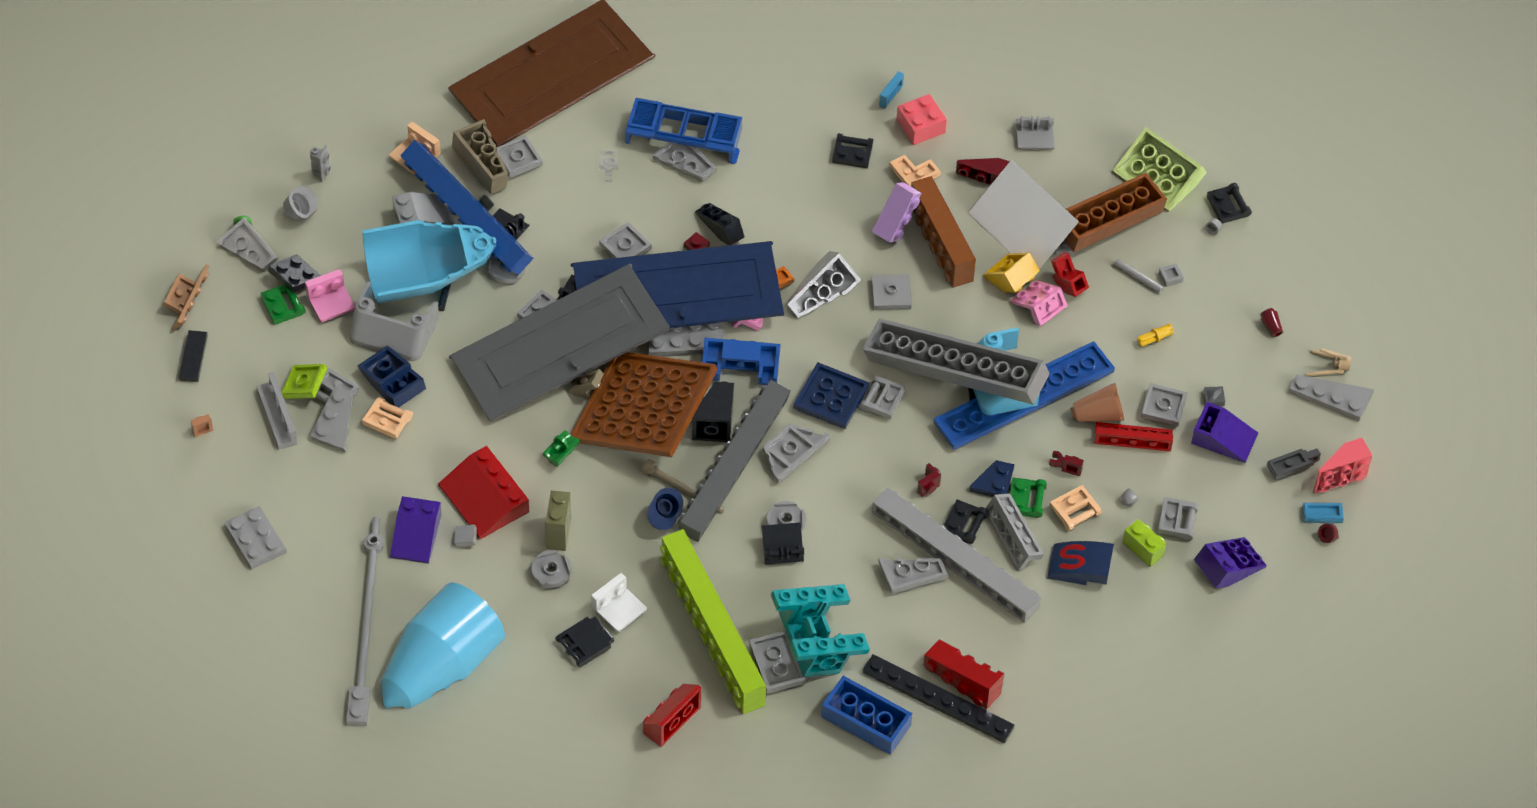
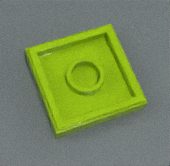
[281,364,328,399]

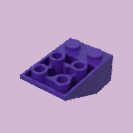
[1191,402,1258,463]
[1194,537,1267,589]

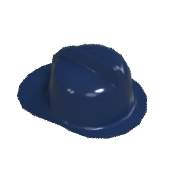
[647,488,683,530]

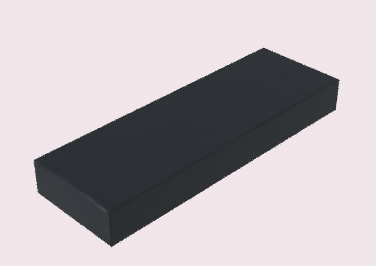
[179,330,208,382]

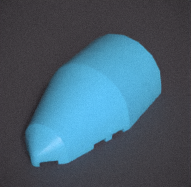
[362,220,496,304]
[380,582,505,709]

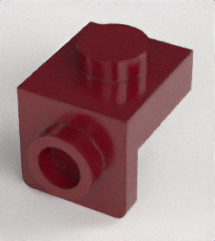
[917,463,941,497]

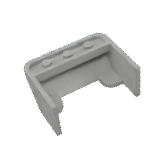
[350,281,439,361]

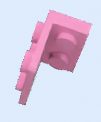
[305,269,355,322]
[1011,281,1067,326]

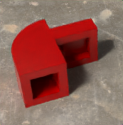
[1051,252,1089,297]

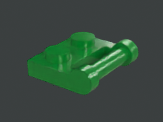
[260,284,306,325]
[1010,477,1047,518]

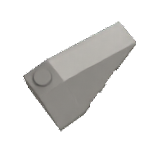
[786,251,861,318]

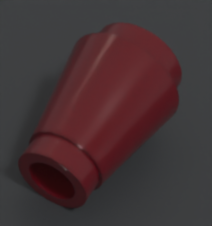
[1260,308,1284,337]

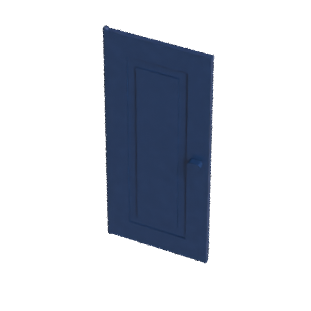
[571,241,784,328]

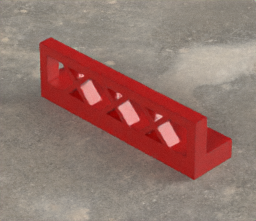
[1094,422,1173,452]

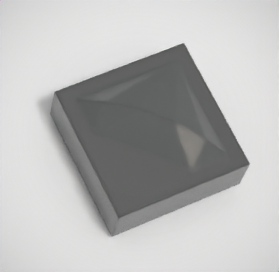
[1203,386,1225,406]

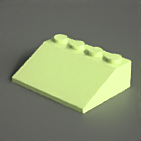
[1112,127,1207,211]

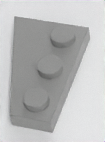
[310,386,354,452]
[878,558,948,594]

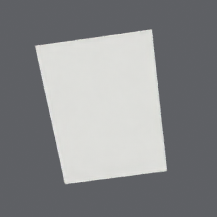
[968,160,1079,269]

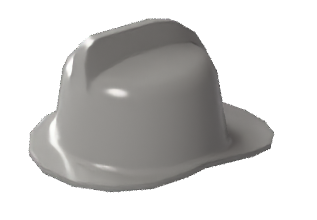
[283,186,318,220]

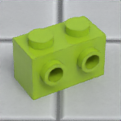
[1123,519,1166,567]

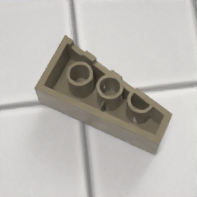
[452,119,508,194]

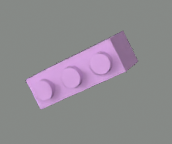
[872,182,922,243]

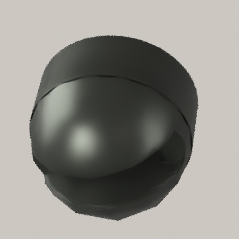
[478,194,494,210]

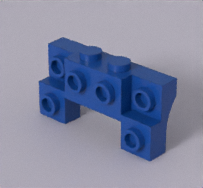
[702,338,781,385]

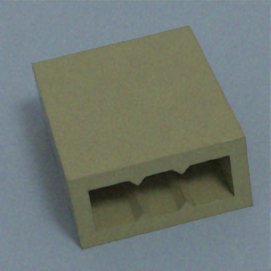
[545,490,571,551]

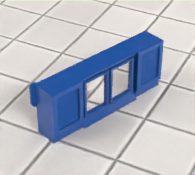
[625,98,742,164]

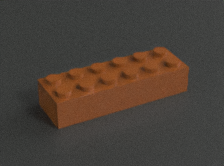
[1064,173,1167,252]
[911,176,976,288]

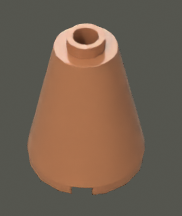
[1070,383,1125,422]

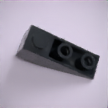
[695,203,745,245]

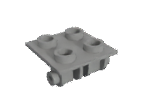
[1016,116,1054,149]

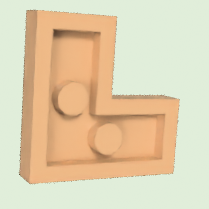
[889,155,941,186]

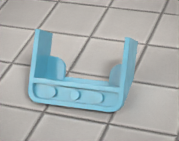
[973,327,1040,415]

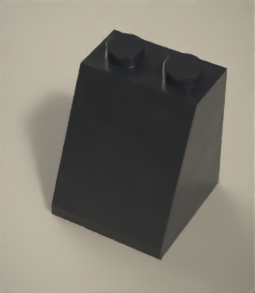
[692,381,734,442]

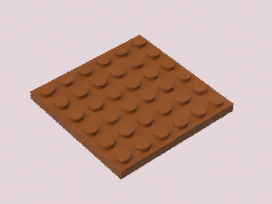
[570,352,718,458]

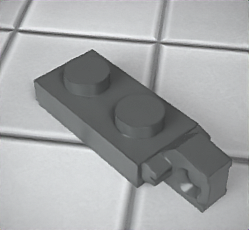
[1267,448,1321,480]

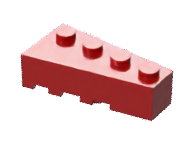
[923,639,1004,710]

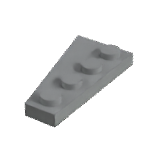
[1288,375,1374,421]

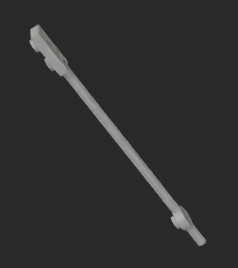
[346,517,384,726]

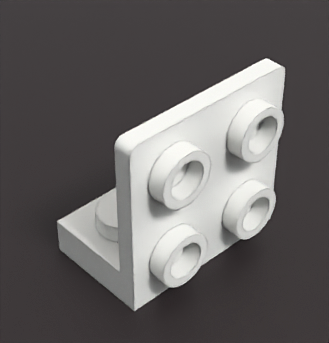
[591,573,647,632]

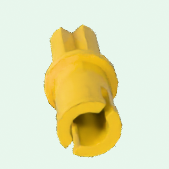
[1137,323,1174,347]

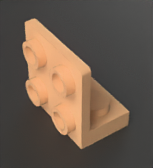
[389,122,441,174]

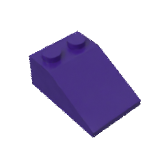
[390,496,442,564]

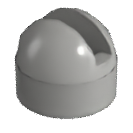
[1206,218,1222,235]
[1121,488,1138,506]

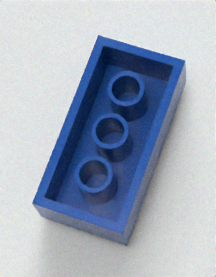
[821,675,912,755]

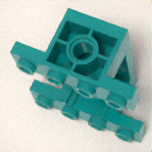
[771,584,870,677]

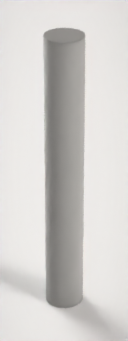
[1114,259,1164,294]

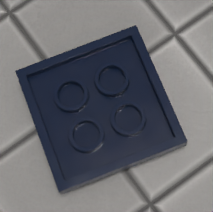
[793,362,870,429]

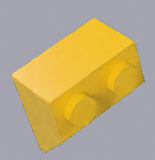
[983,252,1040,293]

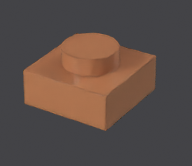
[191,414,213,437]

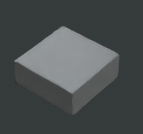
[1159,263,1184,287]
[454,524,477,547]

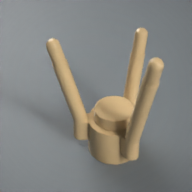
[1305,348,1351,376]

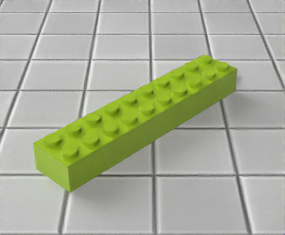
[660,529,766,714]

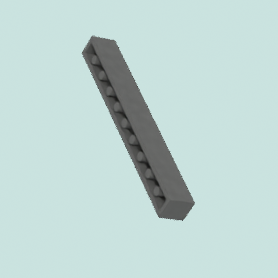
[678,380,791,542]

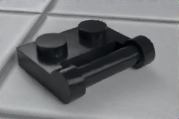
[832,133,874,168]
[1206,183,1252,224]
[944,499,989,544]

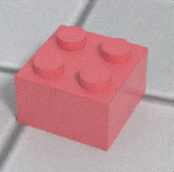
[896,94,947,145]

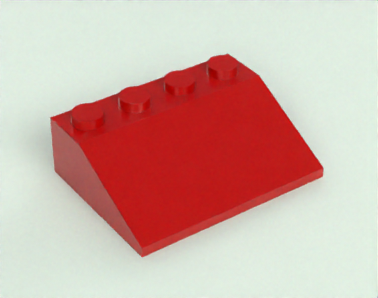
[438,446,530,539]

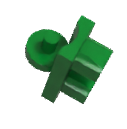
[543,430,580,467]

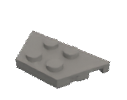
[763,424,830,484]

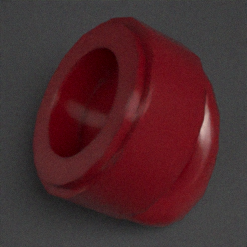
[1318,523,1339,543]

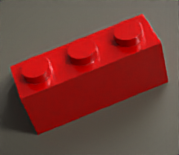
[643,684,701,747]

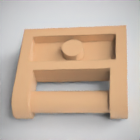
[362,397,413,439]
[1050,485,1102,531]

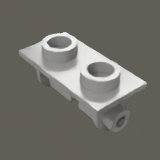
[309,145,331,182]

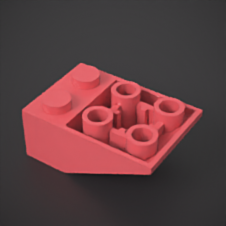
[1313,438,1372,494]

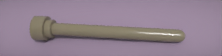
[641,459,724,514]

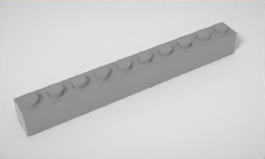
[872,488,1041,623]

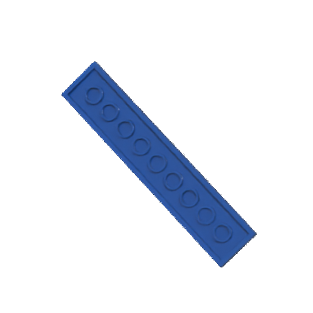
[933,341,1115,450]

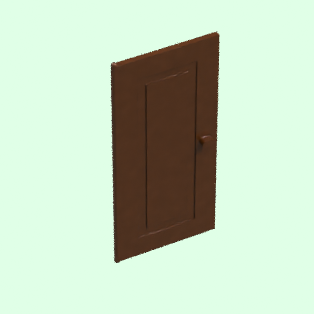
[448,0,656,147]

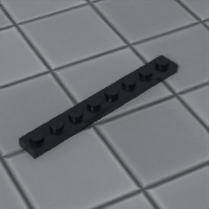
[863,654,1015,744]

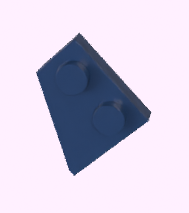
[969,460,1015,497]

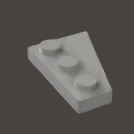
[653,142,717,181]
[217,218,279,271]

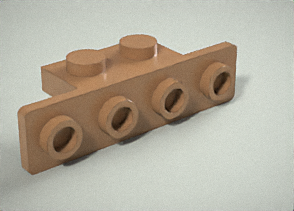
[162,264,209,330]

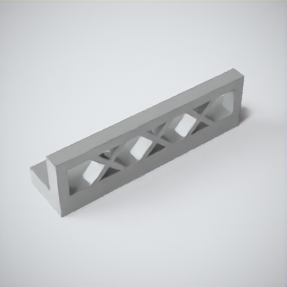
[257,372,298,450]
[986,494,1044,571]

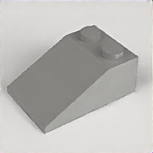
[392,192,456,225]

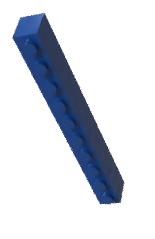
[400,139,534,275]

